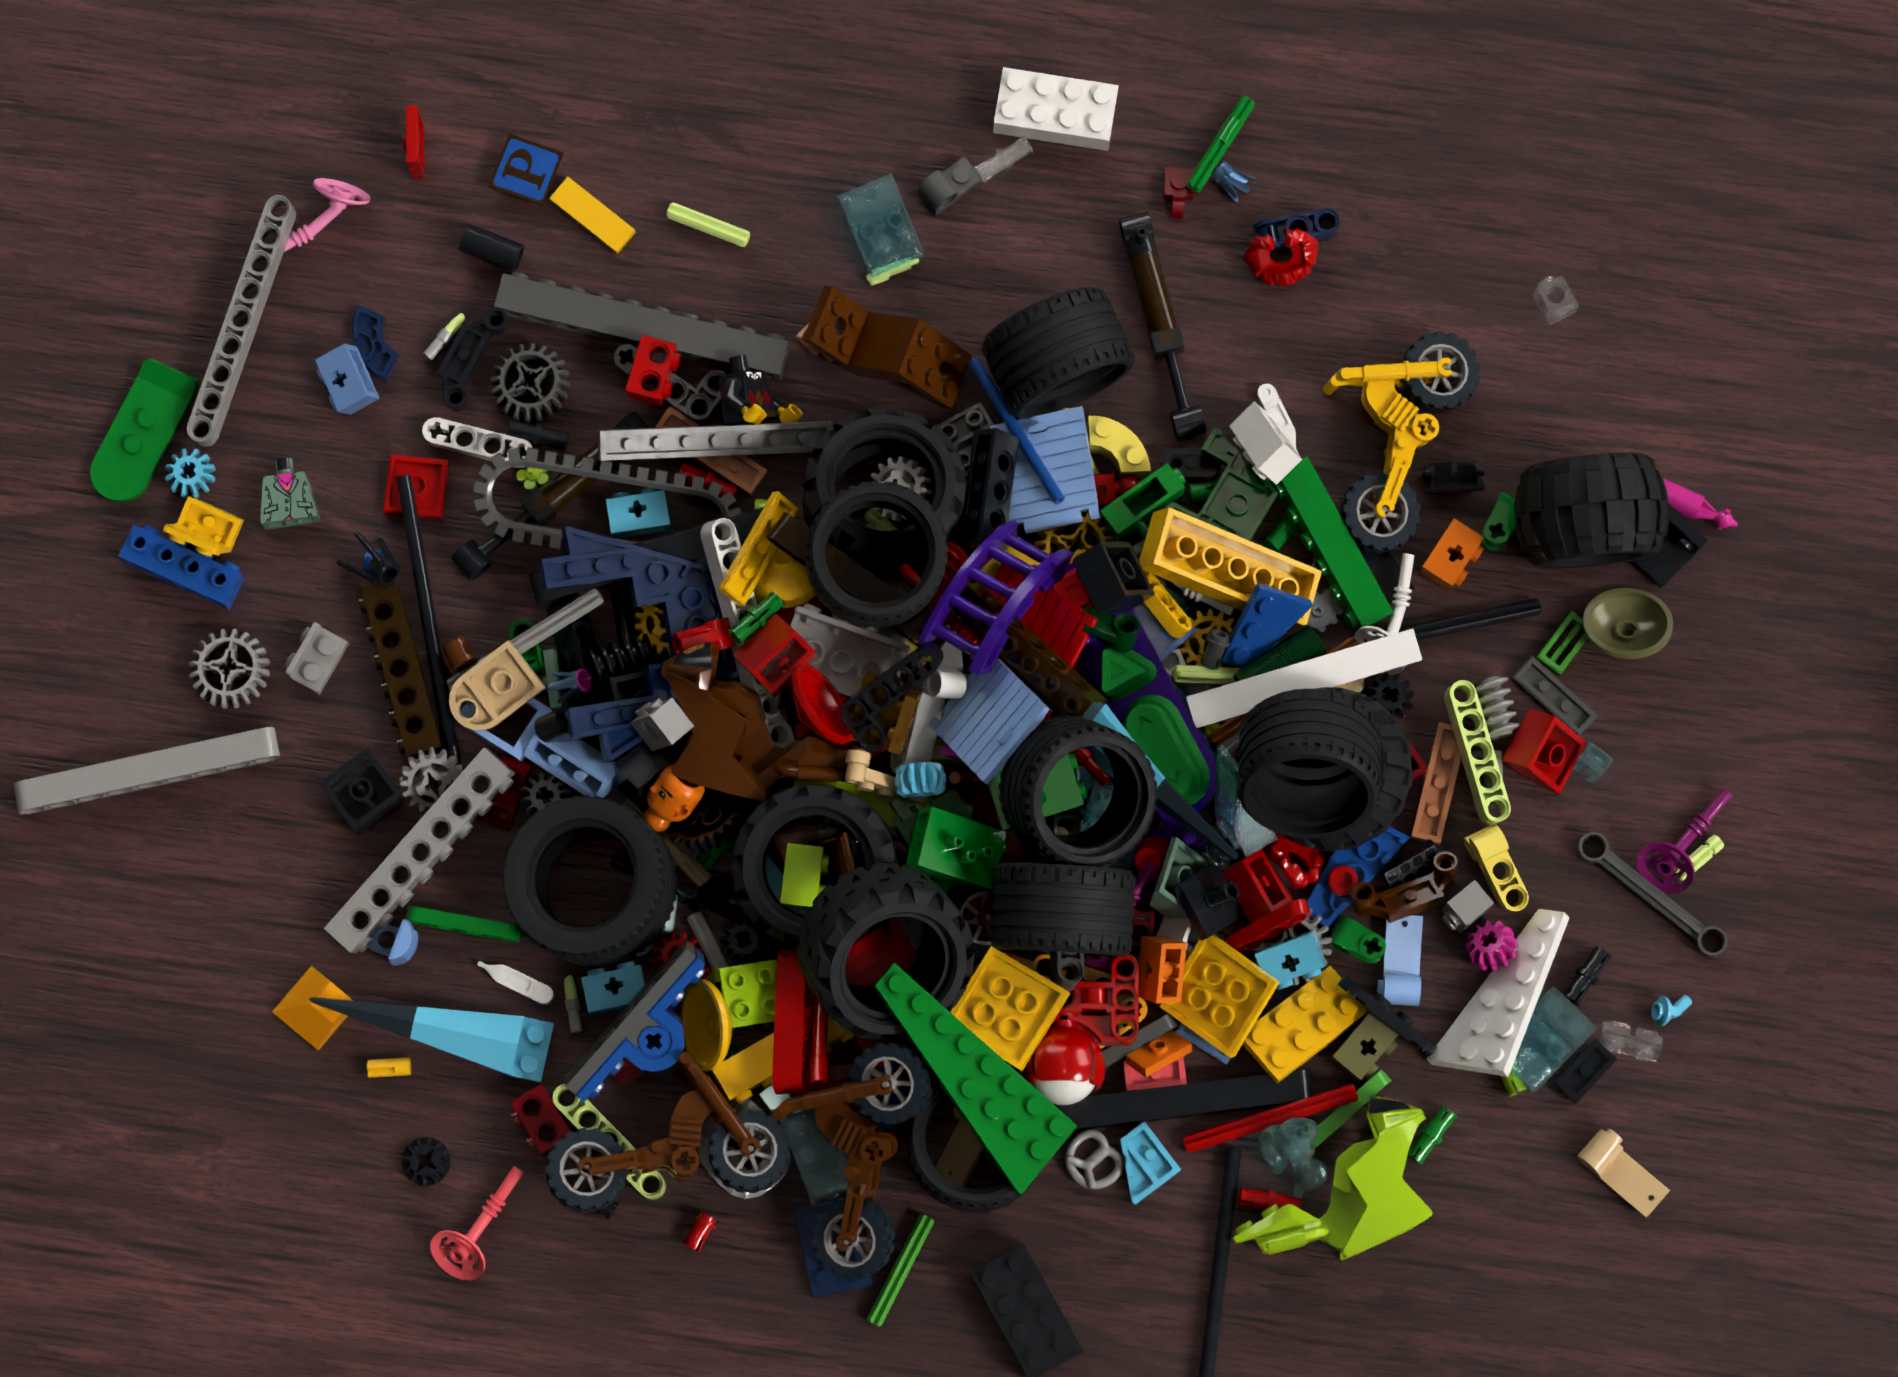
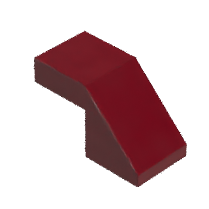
[481,755,531,831]

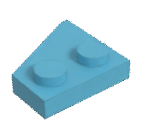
[1120,1121,1181,1206]

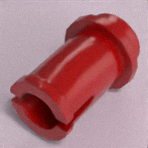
[683,1211,716,1252]

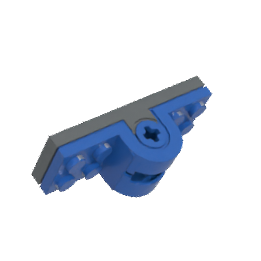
[565,939,705,1102]

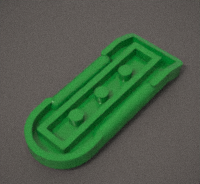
[90,358,199,503]

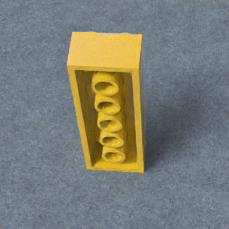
[1139,507,1322,630]

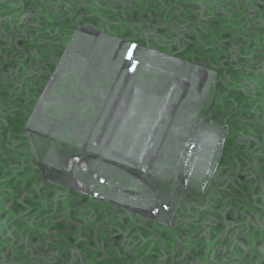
[1533,275,1579,326]

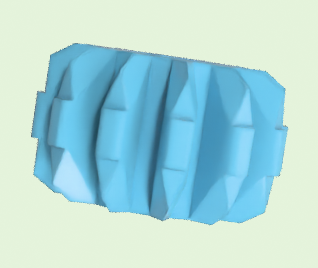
[165,448,216,499]
[894,761,947,798]

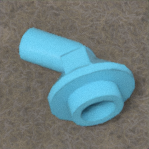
[1651,995,1692,1026]

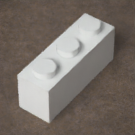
[1229,401,1302,484]

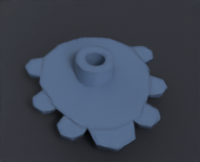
[1307,589,1343,632]

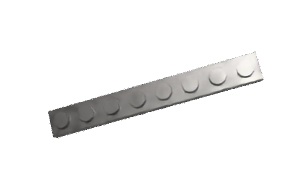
[598,421,832,461]

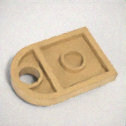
[449,640,546,730]

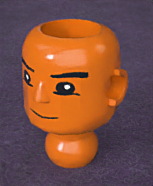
[644,763,705,832]

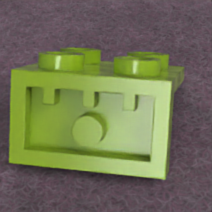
[709,960,777,1028]

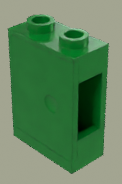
[1100,463,1186,542]
[988,751,1088,830]
[905,807,1006,892]

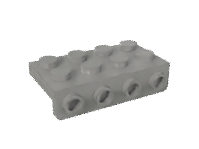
[790,603,910,697]

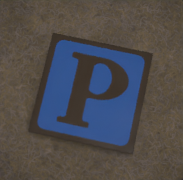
[488,134,564,206]

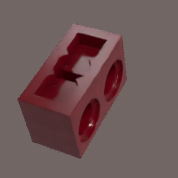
[509,1083,571,1156]

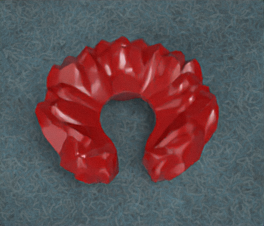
[1243,229,1319,287]
[1264,831,1324,890]

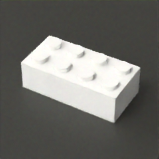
[993,67,1119,151]

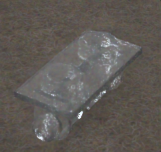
[1599,1019,1663,1062]

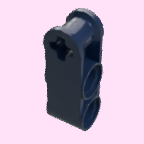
[1253,208,1340,254]

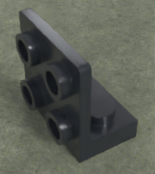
[1633,504,1708,587]

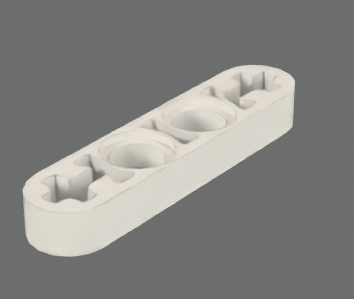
[422,417,533,468]

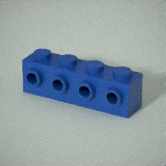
[118,524,245,610]

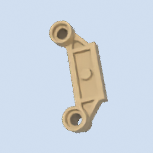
[844,750,927,805]

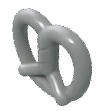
[1064,1129,1124,1189]

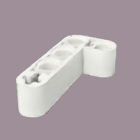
[890,661,967,773]

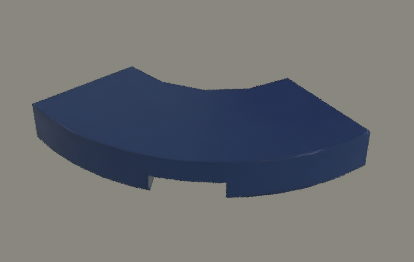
[352,305,399,382]

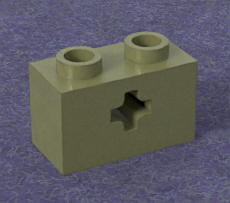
[1330,1011,1399,1083]

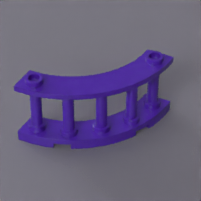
[918,520,1074,676]

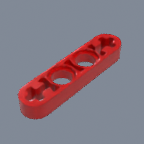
[1223,899,1311,955]

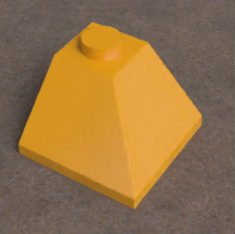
[272,966,353,1051]

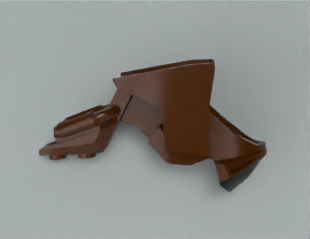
[660,642,872,801]

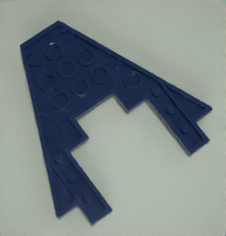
[538,527,774,763]

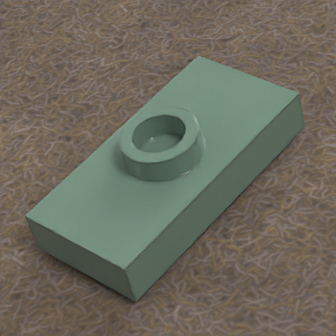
[542,649,568,711]

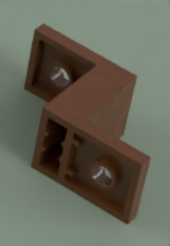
[803,286,972,409]

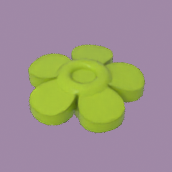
[516,467,549,491]

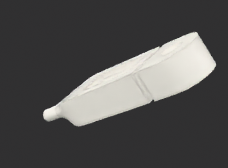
[1257,383,1299,454]
[477,961,554,1005]

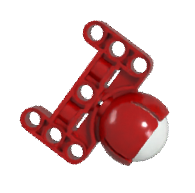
[1002,952,1139,1105]

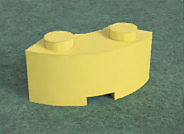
[1087,416,1151,479]

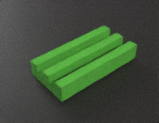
[1536,610,1587,676]

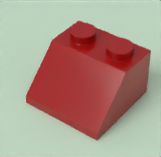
[1502,708,1587,795]

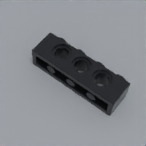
[958,428,1019,551]

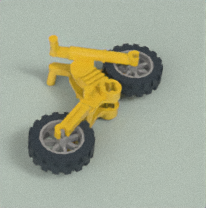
[1323,331,1481,554]

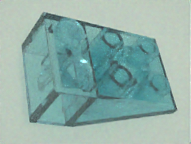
[835,173,925,277]
[1511,986,1597,1093]

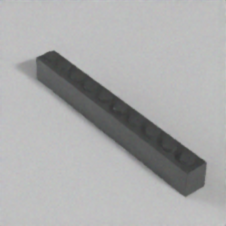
[494,272,789,382]

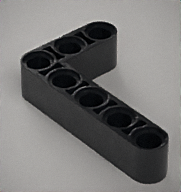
[534,593,606,743]

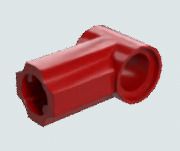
[672,617,735,654]

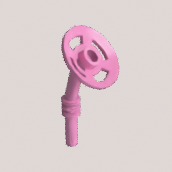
[284,178,370,252]

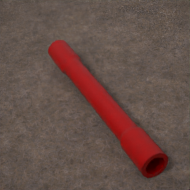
[809,993,828,1089]

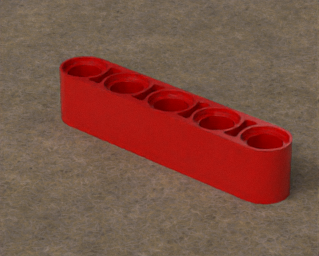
[772,948,813,1095]

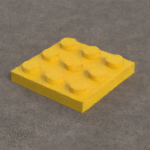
[1159,934,1280,1058]
[950,946,1070,1072]

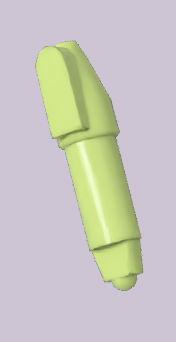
[866,257,919,286]

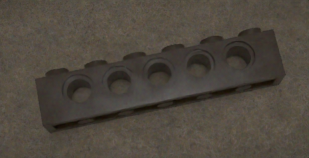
[358,580,443,759]
[951,583,1108,720]

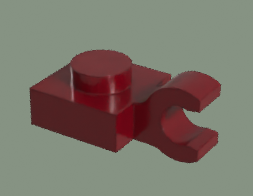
[1163,167,1194,219]

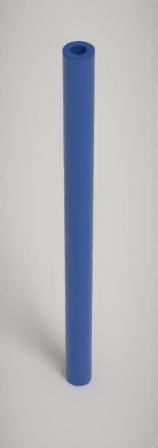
[968,358,1065,504]

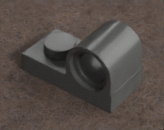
[918,156,982,216]

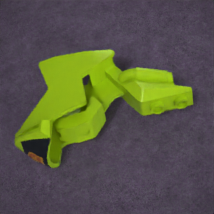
[1233,1096,1433,1261]

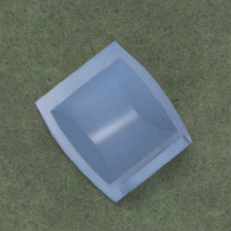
[369,919,419,966]

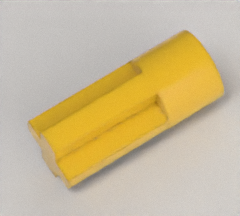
[367,1057,411,1078]

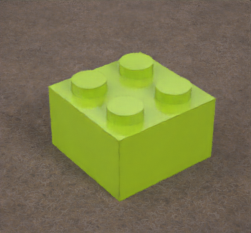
[780,843,830,911]

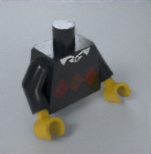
[719,355,803,425]

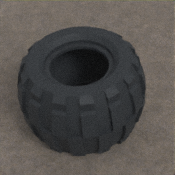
[1514,452,1670,569]

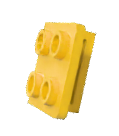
[163,496,244,557]

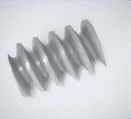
[1472,676,1520,741]

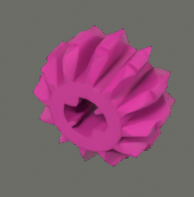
[1465,920,1518,972]

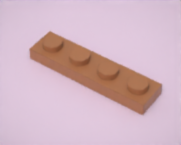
[655,406,768,496]
[1410,722,1468,845]

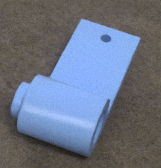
[1376,915,1423,1006]

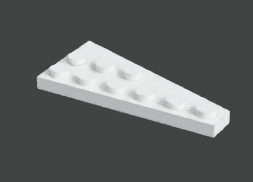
[1426,909,1569,1077]

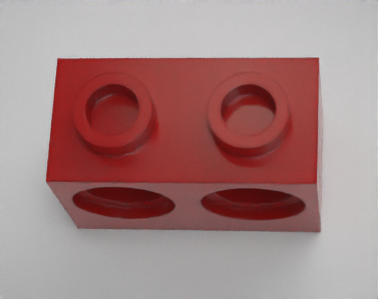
[625,335,681,406]

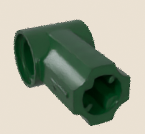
[1083,605,1140,653]

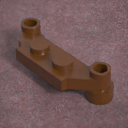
[1351,851,1458,923]

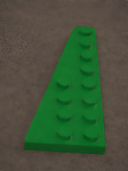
[873,963,1077,1196]

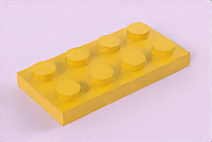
[1243,965,1370,1084]

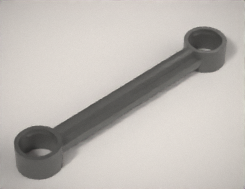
[1576,832,1728,958]

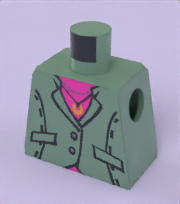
[260,458,321,530]

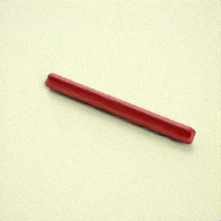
[1183,1084,1358,1153]

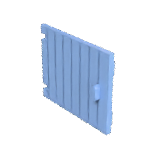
[990,406,1101,536]
[929,657,1050,784]

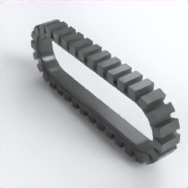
[473,447,741,566]

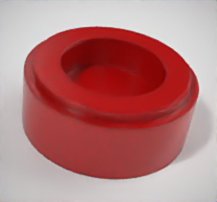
[1327,865,1358,896]

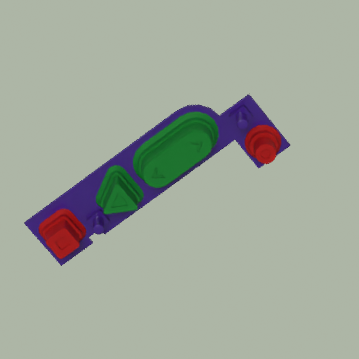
[1051,563,1219,891]

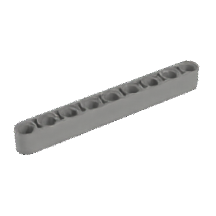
[187,195,296,447]
[13,727,280,814]

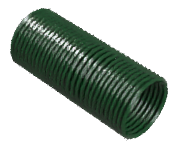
[1233,625,1327,682]

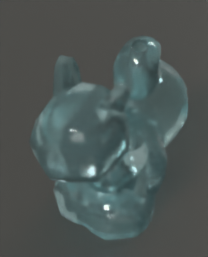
[1258,1117,1328,1198]

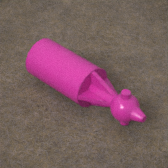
[1663,478,1738,530]

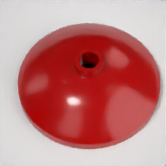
[791,664,854,745]

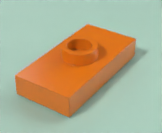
[1126,1030,1192,1077]

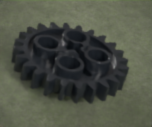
[667,787,757,855]

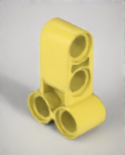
[1463,825,1529,911]

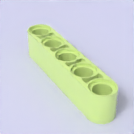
[1444,680,1511,825]
[553,1084,666,1200]

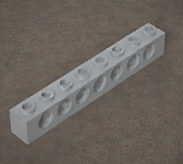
[324,748,516,953]

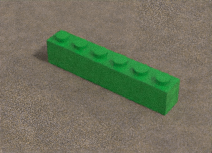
[1271,456,1394,632]

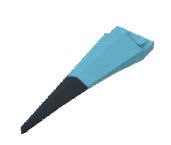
[1052,704,1239,860]
[309,997,554,1083]

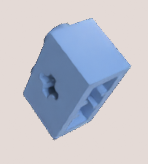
[315,344,380,415]

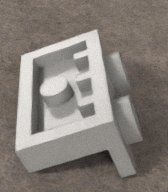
[284,622,349,695]

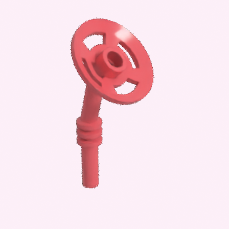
[430,1166,524,1280]

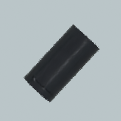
[459,224,525,272]

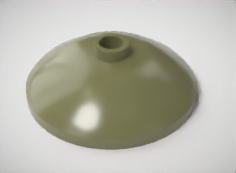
[1583,588,1673,659]

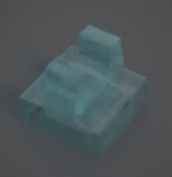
[1573,741,1614,783]

